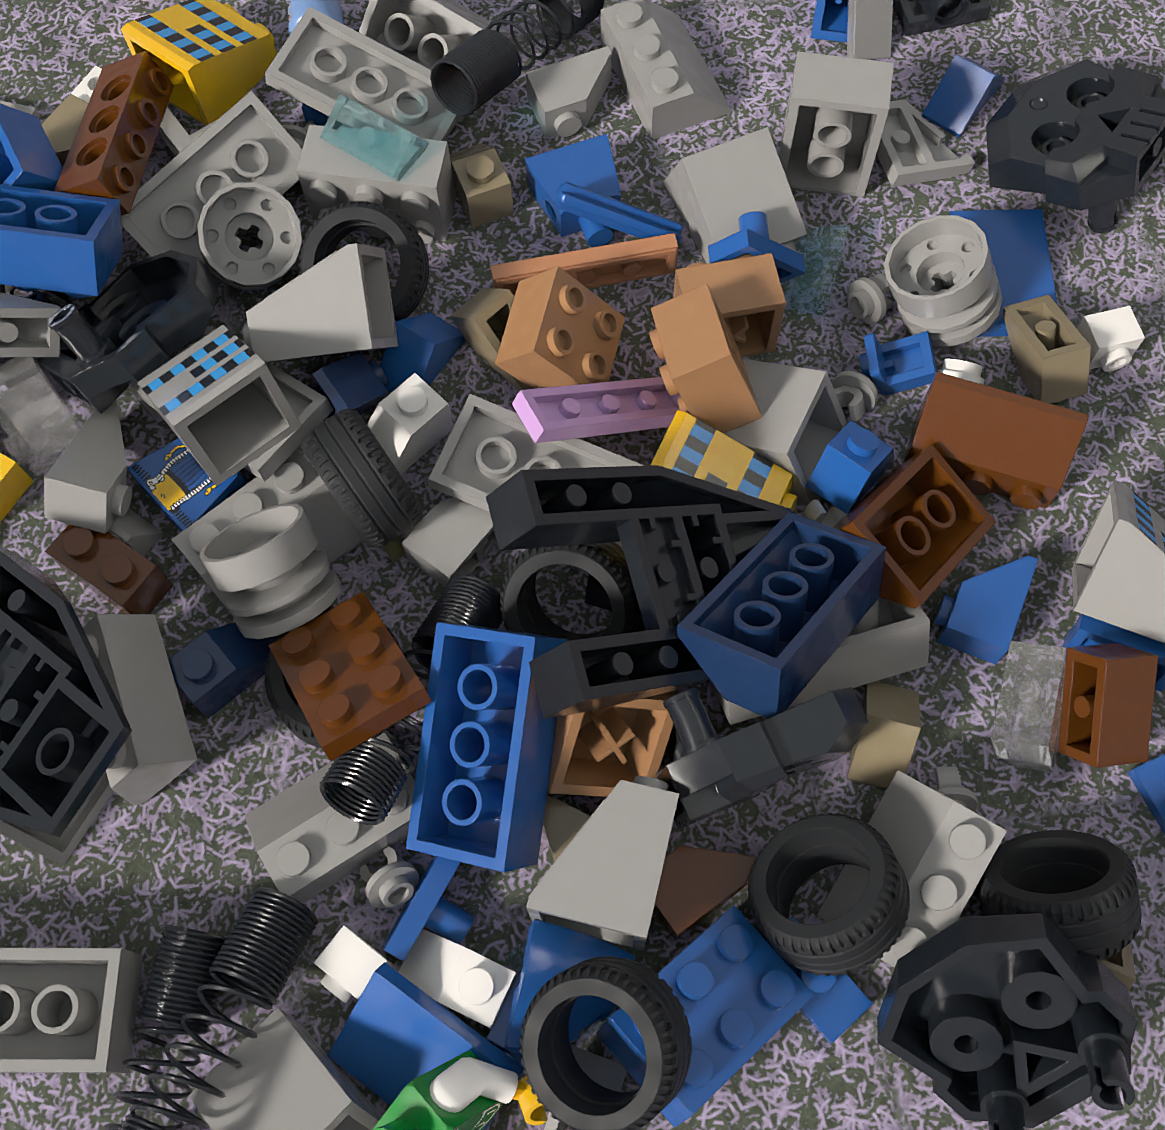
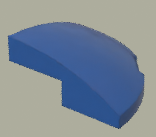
[504,919,636,1052]

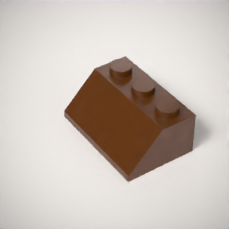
[903,372,1089,509]
[833,444,996,609]

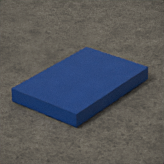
[949,209,1058,337]
[327,962,524,1130]

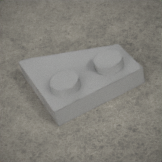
[876,99,975,187]

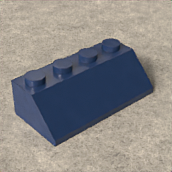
[677,512,886,719]

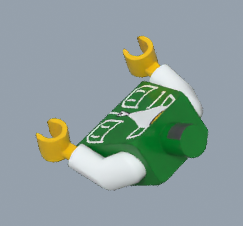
[372,1050,548,1130]

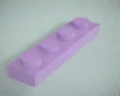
[512,377,681,444]

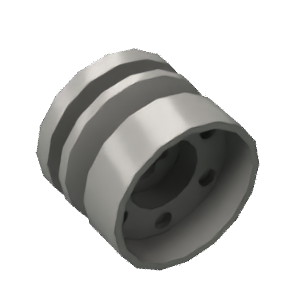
[197,182,302,291]
[884,215,1003,347]
[199,504,341,639]

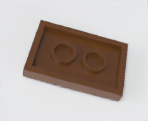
[268,592,432,762]

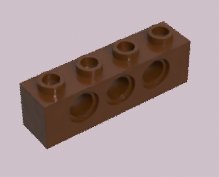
[54,51,174,216]

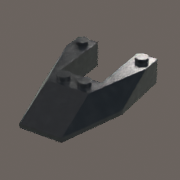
[486,465,792,719]
[0,546,132,837]

